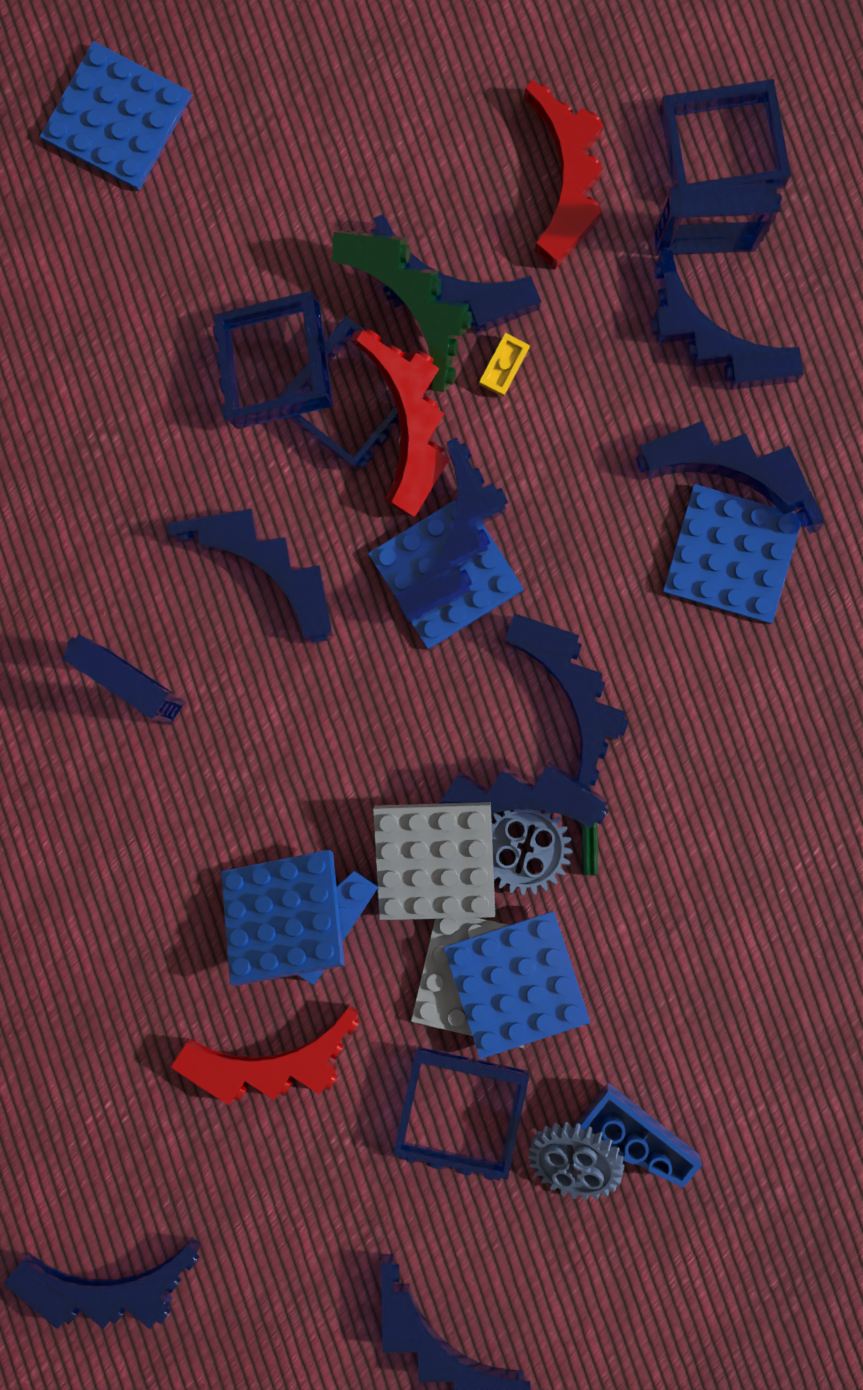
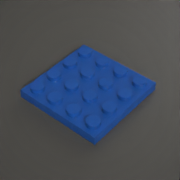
[40,41,192,191]
[662,484,803,625]
[368,494,524,650]
[221,850,345,986]
[444,911,591,1059]

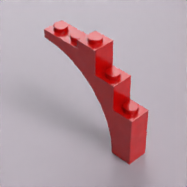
[524,79,604,270]
[349,329,450,517]
[171,1004,360,1106]

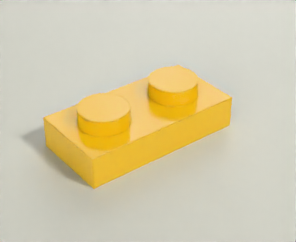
[479,333,530,397]

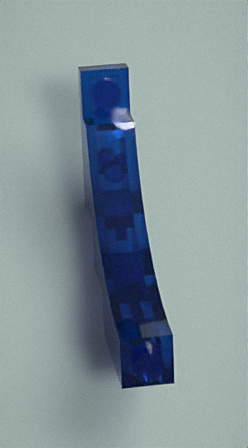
[636,421,825,534]
[167,509,333,644]
[439,762,609,828]
[381,1254,531,1390]

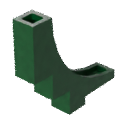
[332,230,472,392]

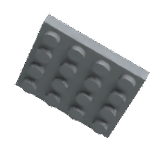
[373,802,495,920]
[411,918,524,1048]

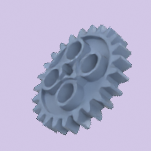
[492,802,572,896]
[528,1122,625,1200]

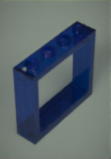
[659,79,791,205]
[654,183,782,256]
[213,291,334,429]
[274,316,425,471]
[62,634,187,725]
[393,1046,530,1181]

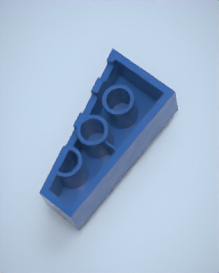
[298,870,378,985]
[572,1082,702,1188]

